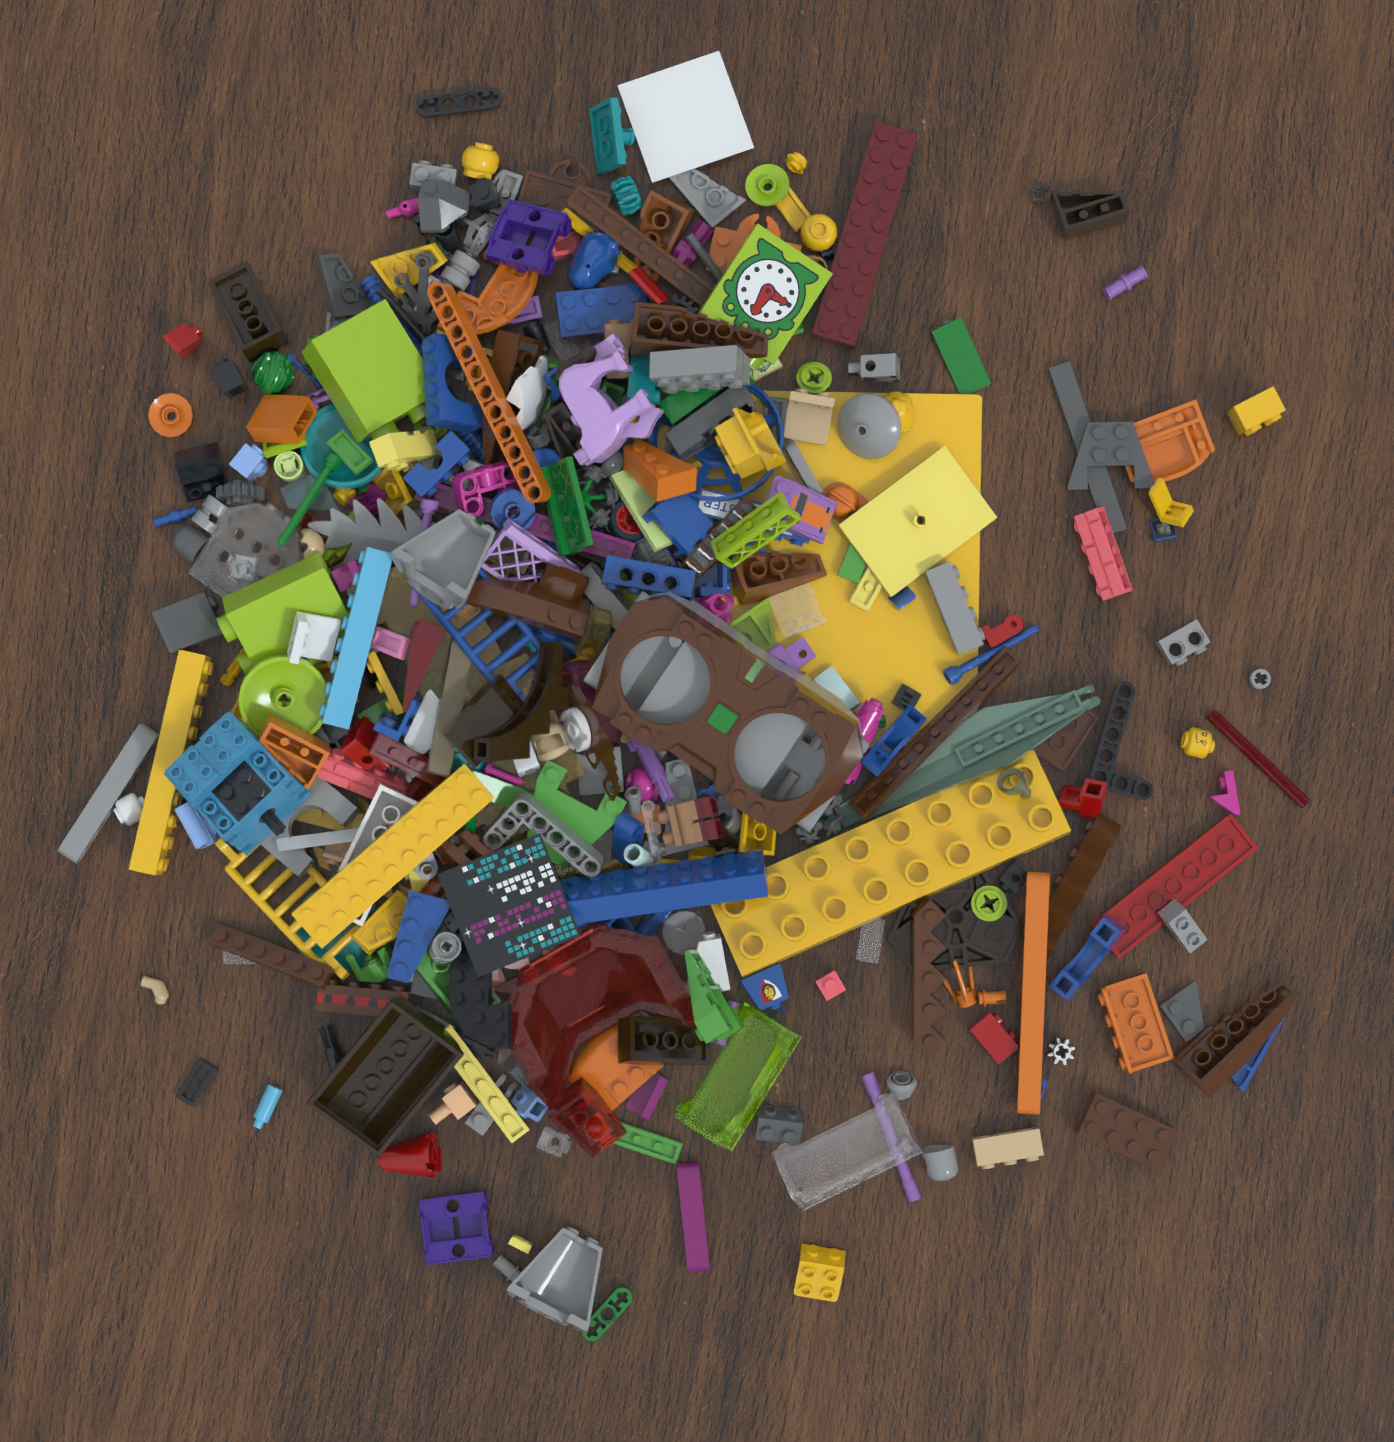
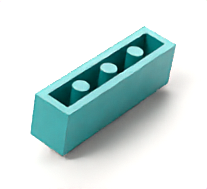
[627,355,660,407]

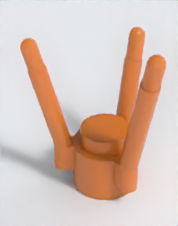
[940,960,977,1009]

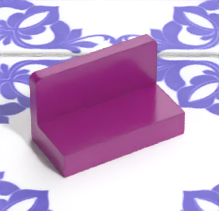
[626,1072,669,1120]

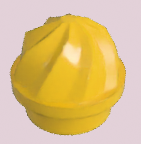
[333,488,356,507]

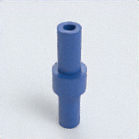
[153,506,198,527]

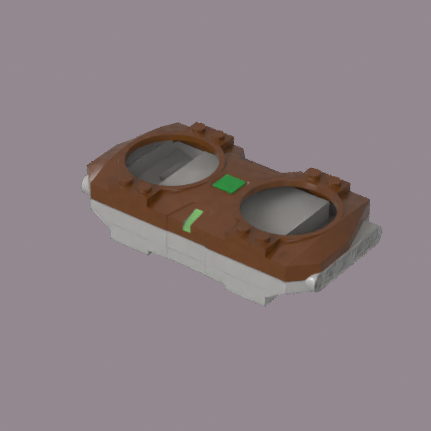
[583,591,870,834]

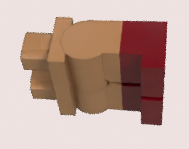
[658,795,724,846]

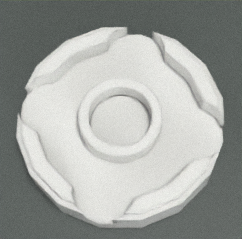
[560,707,591,752]

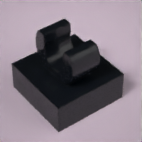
[891,683,922,710]

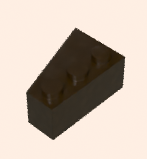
[1050,191,1130,240]
[544,398,586,474]

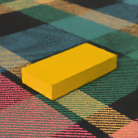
[775,186,811,233]

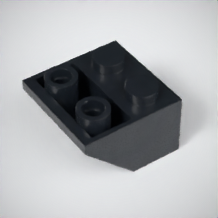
[174,442,229,502]

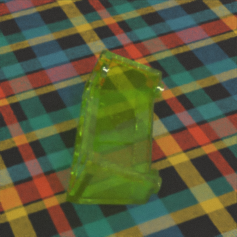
[674,1002,802,1151]

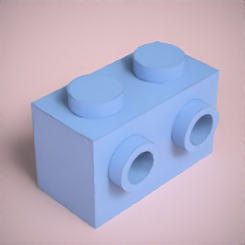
[229,443,269,482]

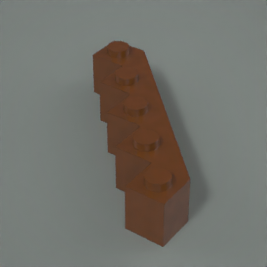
[1021,814,1122,961]
[912,896,946,1057]

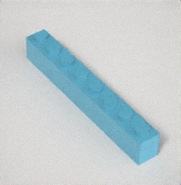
[319,546,393,729]

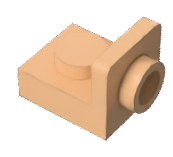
[322,831,348,866]

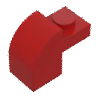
[1058,778,1108,818]

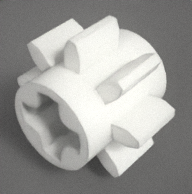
[1047,1037,1075,1065]

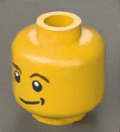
[1180,727,1215,759]

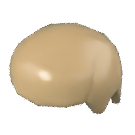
[299,528,325,558]

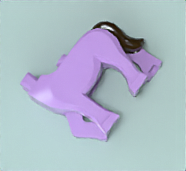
[556,333,664,466]

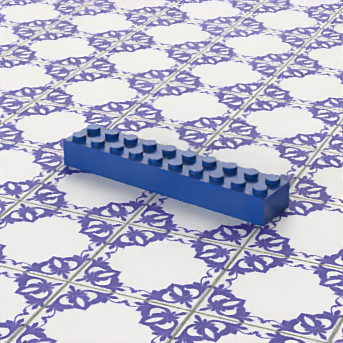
[559,850,768,924]

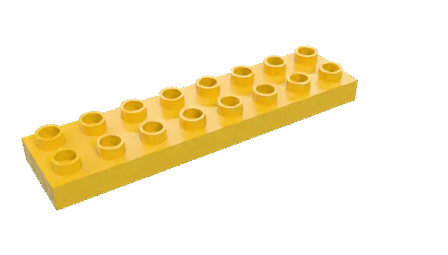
[711,749,1071,978]

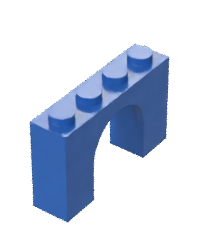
[422,333,483,433]

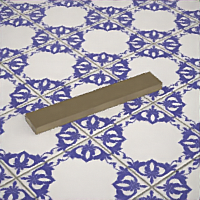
[426,642,471,777]

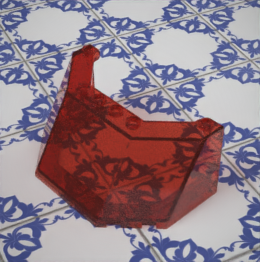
[508,924,696,1109]

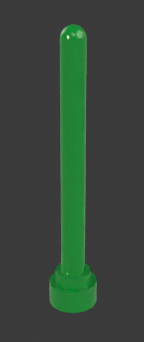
[277,452,343,547]

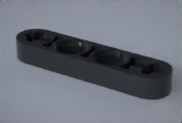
[416,88,502,118]

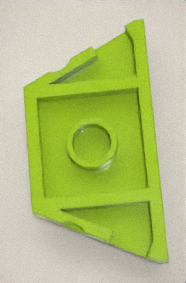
[729,598,776,651]

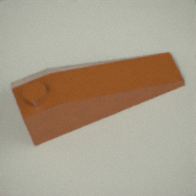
[634,190,696,282]

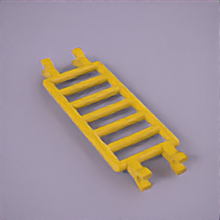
[214,838,376,980]

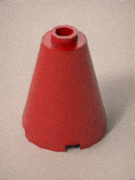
[377,1132,442,1178]

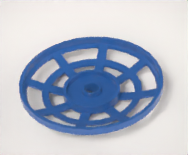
[650,384,784,502]

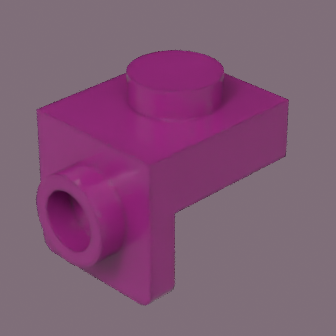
[348,483,387,515]

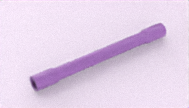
[861,1071,921,1202]

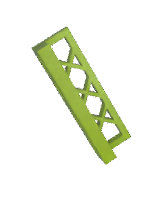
[710,492,801,569]

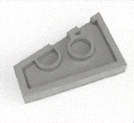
[669,168,746,229]

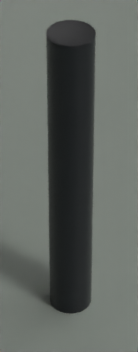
[376,287,427,342]

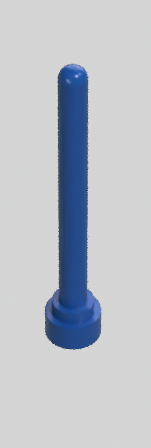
[943,625,1039,686]

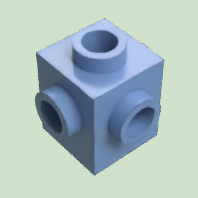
[510,1083,551,1122]

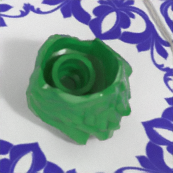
[250,351,295,395]

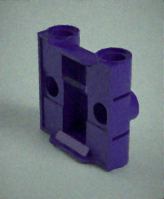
[485,199,571,276]
[418,1191,494,1265]

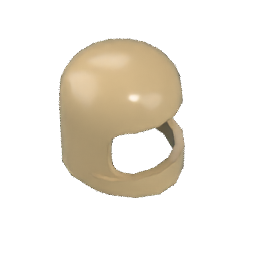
[532,722,570,761]

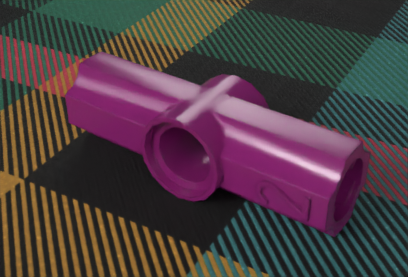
[672,220,714,268]

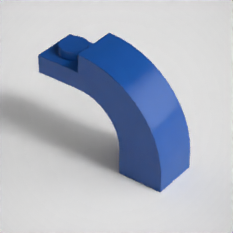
[861,704,927,777]

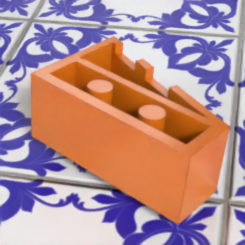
[623,441,697,502]
[259,714,330,790]

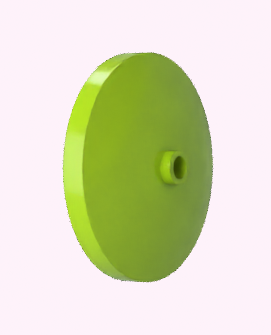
[239,655,328,737]

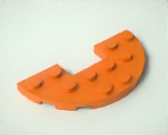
[437,240,538,335]

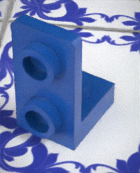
[695,558,730,598]

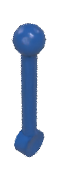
[287,354,322,388]

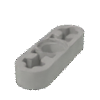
[783,440,824,495]

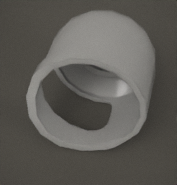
[921,1145,959,1181]

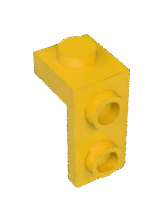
[1149,478,1194,527]

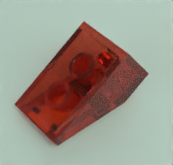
[548,1077,627,1158]

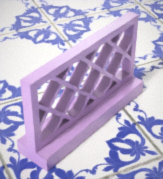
[481,518,581,583]

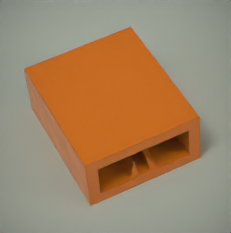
[246,394,318,444]

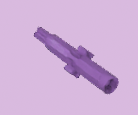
[626,736,675,803]

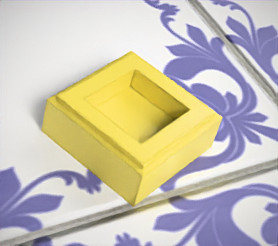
[508,1234,533,1254]

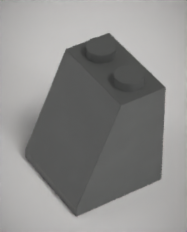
[152,592,223,656]

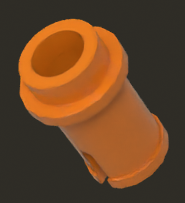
[977,989,1006,1007]

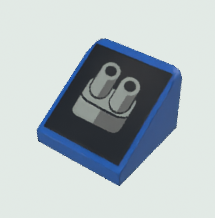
[1149,519,1177,542]

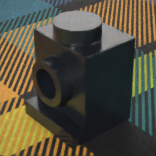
[998,859,1032,894]

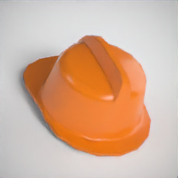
[823,482,868,523]

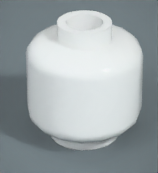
[113,793,145,826]

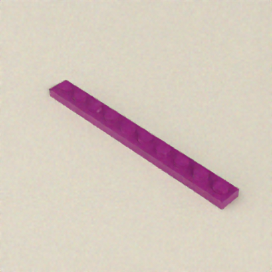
[414,484,636,559]

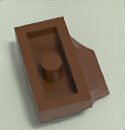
[539,563,589,601]

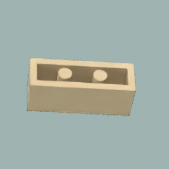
[971,1127,1044,1169]

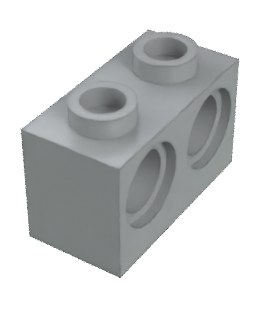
[1156,619,1210,667]
[1157,899,1207,953]

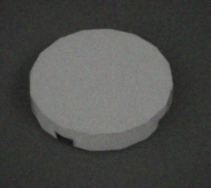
[662,910,706,955]

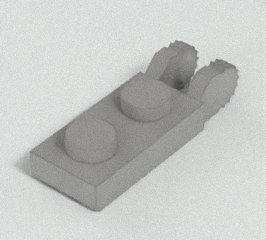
[465,1073,518,1136]

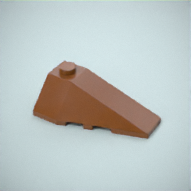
[729,551,827,605]

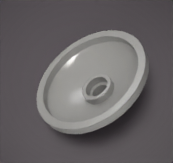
[837,393,901,459]

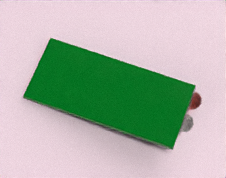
[929,317,991,394]

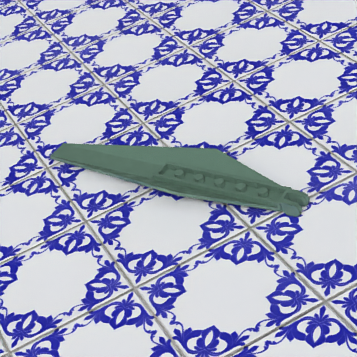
[835,685,1101,829]

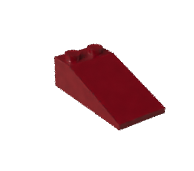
[402,618,446,713]

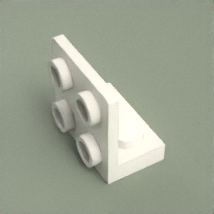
[287,611,341,664]

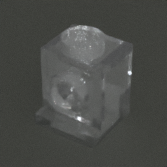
[536,1125,572,1158]

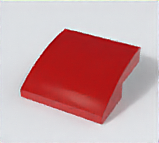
[628,267,673,305]

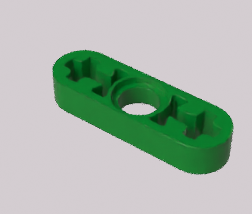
[582,1286,633,1341]

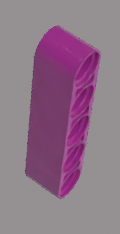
[676,1161,710,1273]

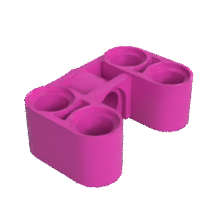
[452,461,520,517]

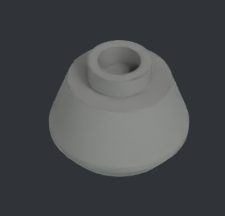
[886,1071,917,1100]

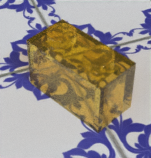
[574,605,613,661]

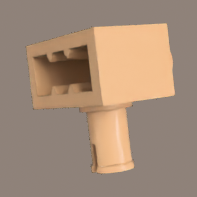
[428,1081,479,1125]

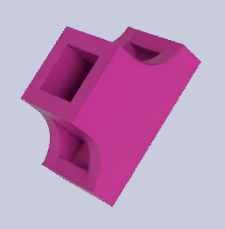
[331,560,361,593]

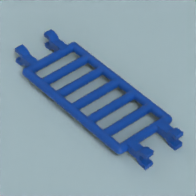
[411,567,541,701]

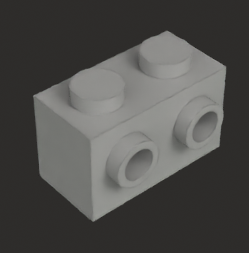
[409,160,459,191]

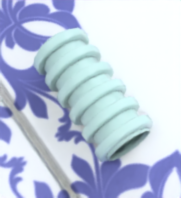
[624,844,654,867]

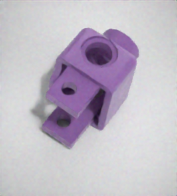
[766,637,816,676]

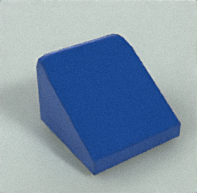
[888,586,916,611]

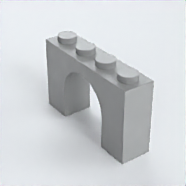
[260,777,360,879]

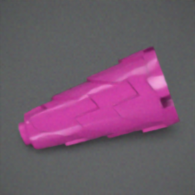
[845,697,884,785]

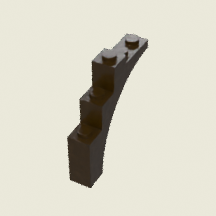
[474,641,569,762]

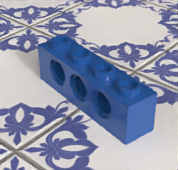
[601,555,696,600]

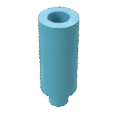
[253,1084,283,1129]

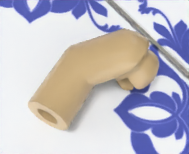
[141,976,169,1005]

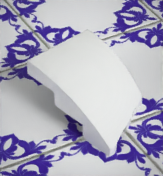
[506,355,548,430]

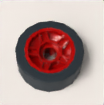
[607,500,644,542]

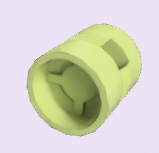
[274,451,306,483]

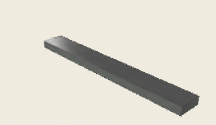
[1048,361,1127,534]

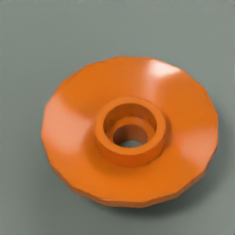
[148,393,193,438]

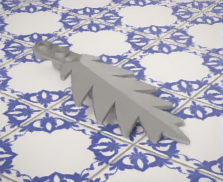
[307,498,436,578]

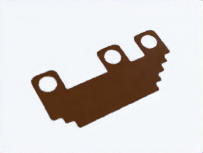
[560,680,621,801]

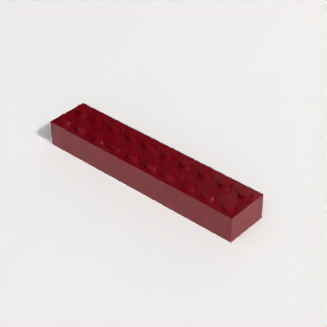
[811,121,918,350]

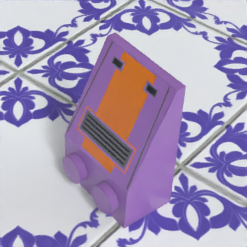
[767,475,837,544]

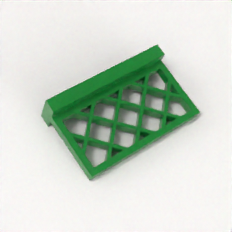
[541,456,594,556]

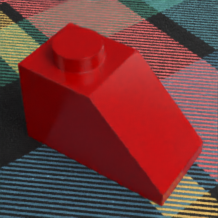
[163,322,204,360]

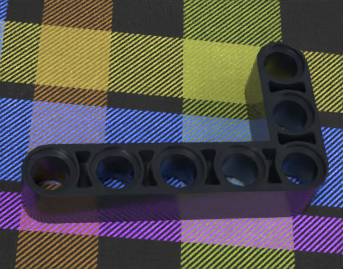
[1088,681,1153,800]

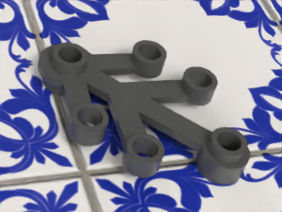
[394,251,451,335]

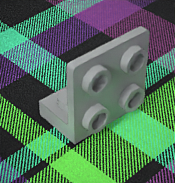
[576,747,624,795]

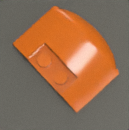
[1125,399,1215,483]
[568,1023,664,1118]

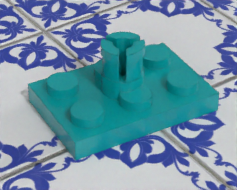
[589,98,635,174]

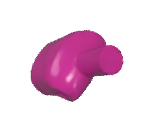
[385,197,419,219]

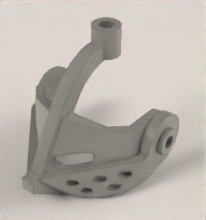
[456,213,498,258]

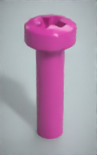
[483,762,523,787]

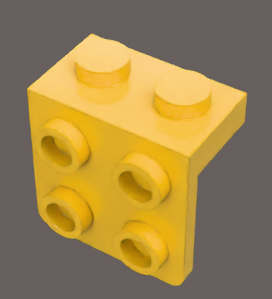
[794,1244,846,1302]

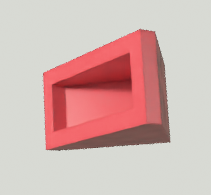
[551,231,582,262]

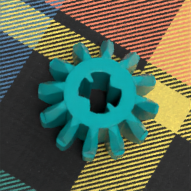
[611,176,642,216]

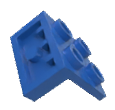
[373,691,423,741]

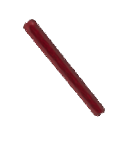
[1207,710,1310,808]

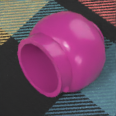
[624,765,659,802]

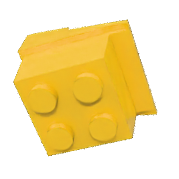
[715,407,787,479]

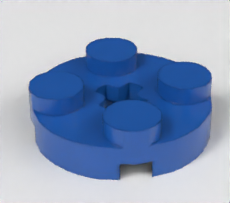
[489,487,535,530]

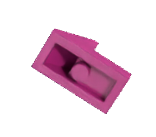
[1207,770,1241,815]

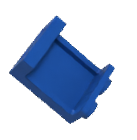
[642,494,713,557]

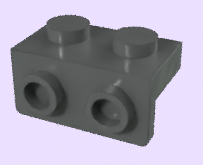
[755,1105,804,1145]

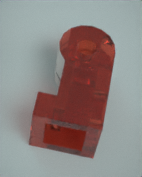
[405,772,435,802]

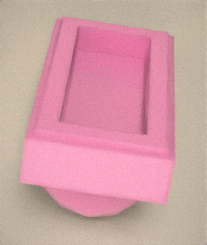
[370,626,411,660]

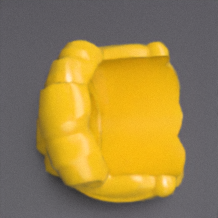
[883,391,915,433]

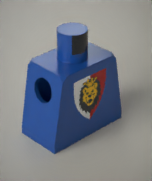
[740,963,789,1019]

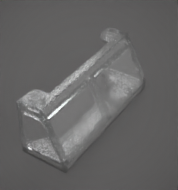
[772,1093,923,1211]

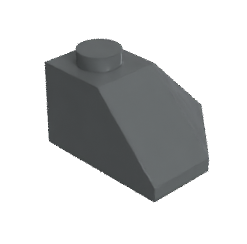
[418,180,472,233]

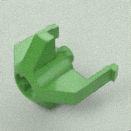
[346,943,393,984]

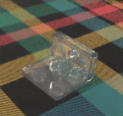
[769,583,826,639]

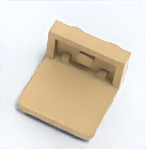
[784,389,835,445]

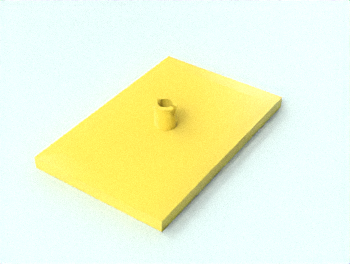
[838,446,997,597]

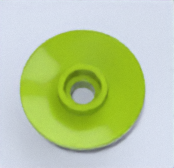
[745,164,790,206]

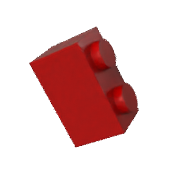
[968,1012,1019,1064]

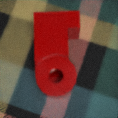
[981,615,1023,649]

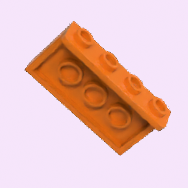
[1097,973,1174,1074]

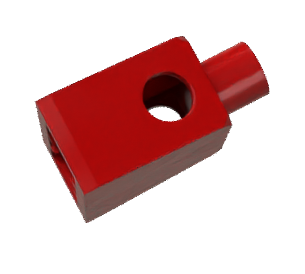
[340,716,391,771]

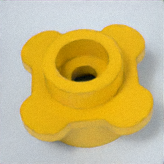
[784,152,807,174]

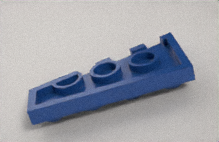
[386,890,450,983]

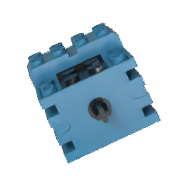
[164,712,312,856]

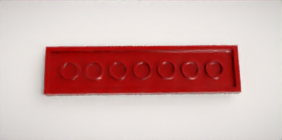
[1091,813,1259,959]

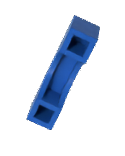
[1049,915,1127,1001]

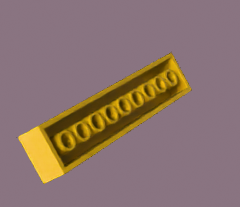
[129,650,214,875]
[291,763,494,948]

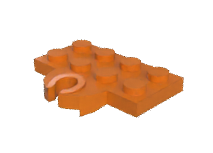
[706,214,802,273]

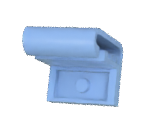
[174,802,221,849]

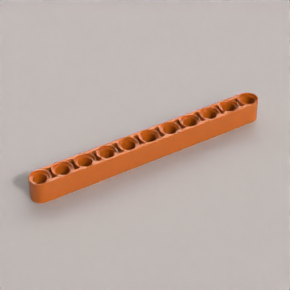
[427,282,551,503]
[1017,872,1050,1115]

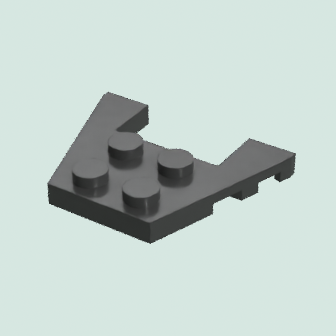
[1067,421,1155,490]

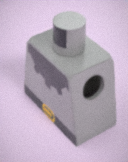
[848,353,900,382]

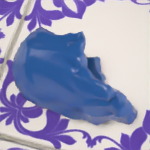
[567,230,621,290]

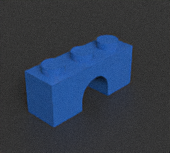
[403,431,471,499]

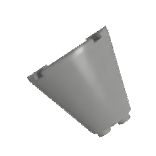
[391,509,496,609]
[506,1227,603,1332]

